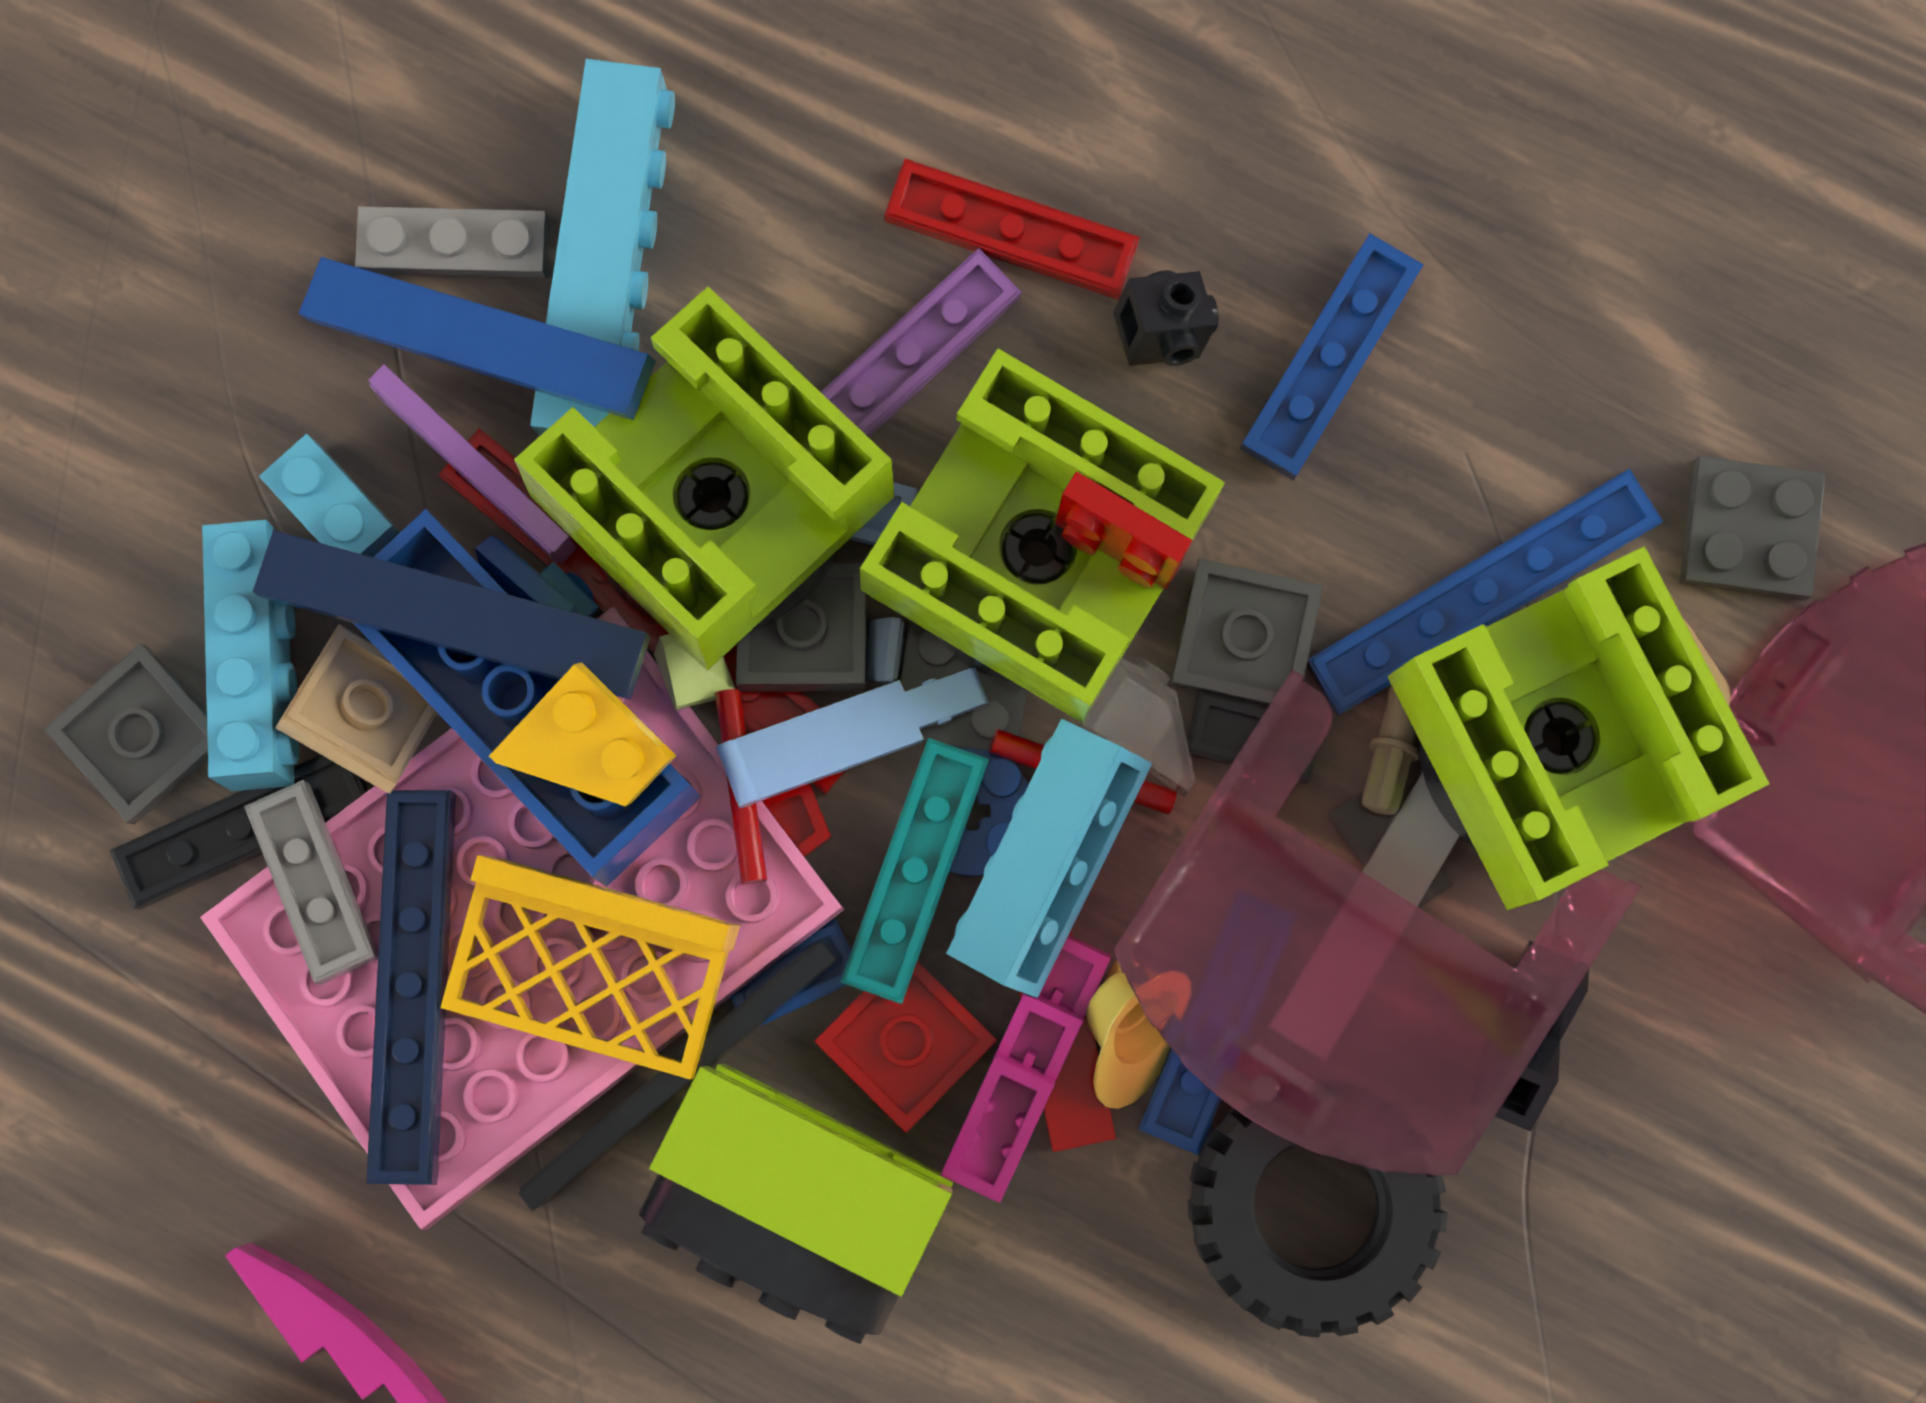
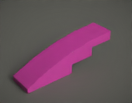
[941,935,1112,1203]
[225,1243,448,1403]

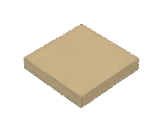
[275,624,437,794]

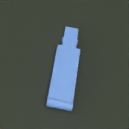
[716,667,989,808]

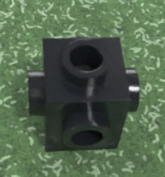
[1113,270,1219,366]

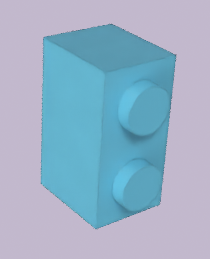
[259,433,400,557]

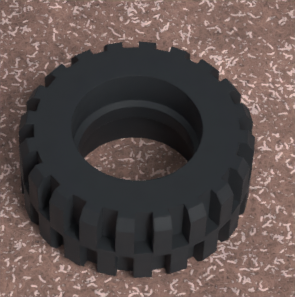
[1187,1079,1448,1338]

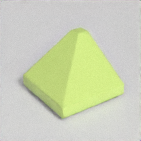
[654,634,735,710]

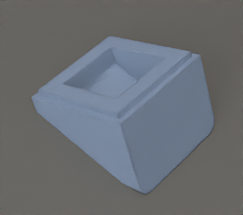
[866,617,906,687]

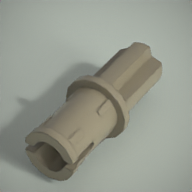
[1362,686,1419,815]

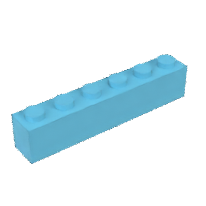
[530,59,675,437]

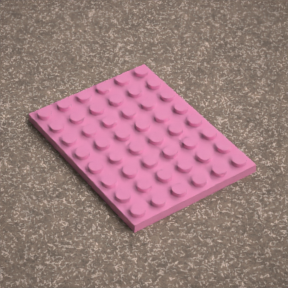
[200,606,844,1230]

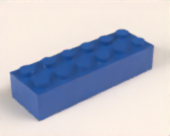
[353,509,702,887]

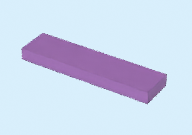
[821,248,1022,438]
[369,364,577,564]

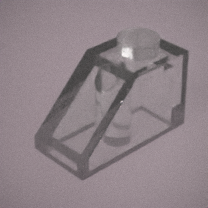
[1079,657,1196,797]

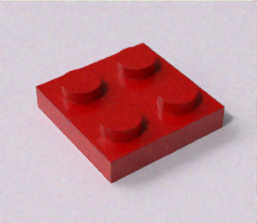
[1055,471,1193,590]
[814,961,997,1133]

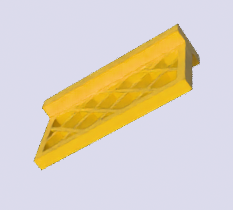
[440,855,740,1080]

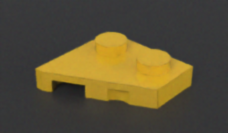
[489,662,676,806]

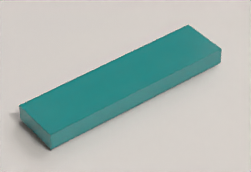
[840,738,989,1004]

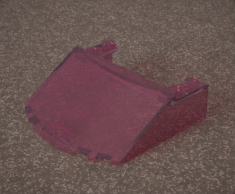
[1694,543,1926,1014]
[1114,670,1642,1175]

